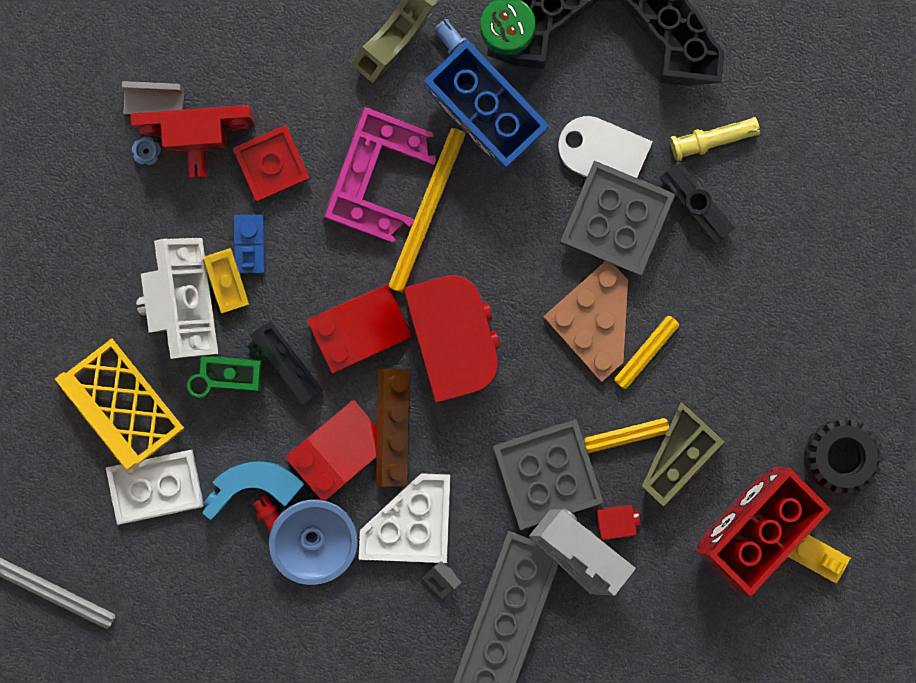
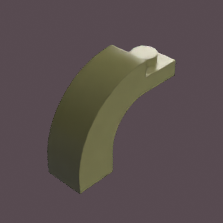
[351,0,438,83]

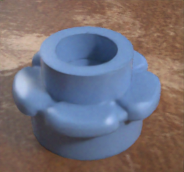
[132,137,161,165]

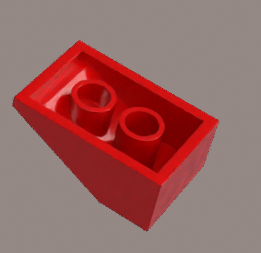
[307,284,413,374]
[285,400,377,501]

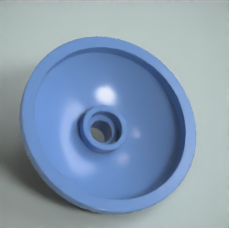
[269,500,357,585]

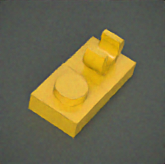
[203,248,249,313]
[788,535,851,584]

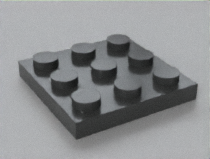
[560,160,675,276]
[493,419,604,530]

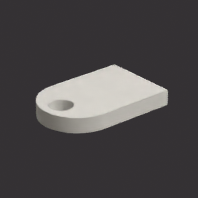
[558,116,653,178]

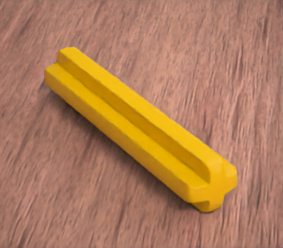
[614,316,679,389]
[584,418,669,453]

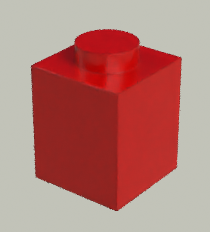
[595,504,640,540]

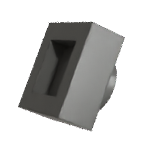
[422,561,461,599]

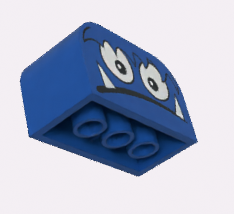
[424,40,549,172]

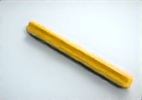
[389,128,465,292]

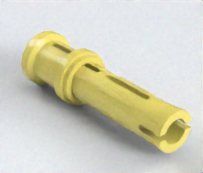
[670,117,760,162]

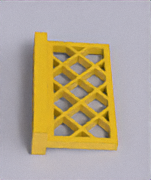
[55,339,184,474]

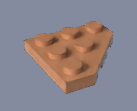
[543,261,628,382]

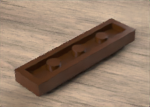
[376,369,409,486]

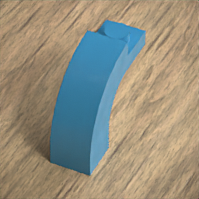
[202,461,306,520]

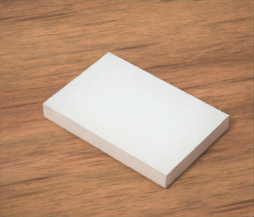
[106,450,204,525]

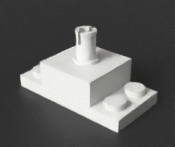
[137,238,218,359]

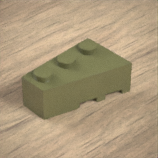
[642,402,725,509]

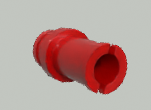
[252,494,279,533]

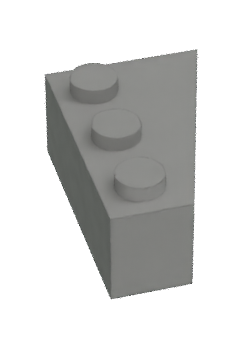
[529,509,636,596]

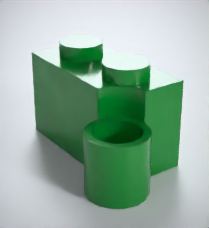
[187,356,263,397]

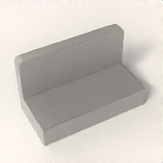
[122,81,184,115]

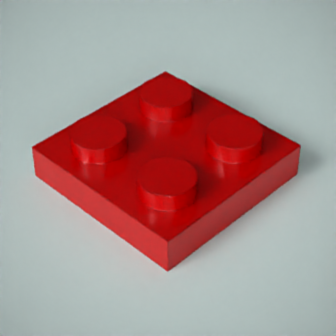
[233,125,310,202]

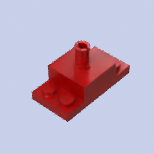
[130,105,255,179]

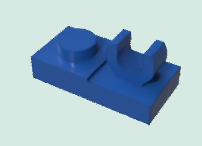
[234,215,265,274]

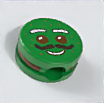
[480,0,535,55]

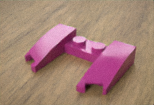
[323,107,436,242]

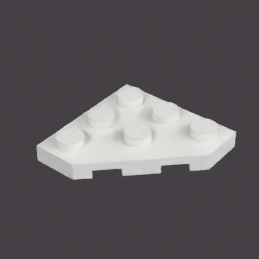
[359,473,450,563]

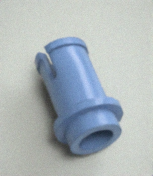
[433,19,467,55]

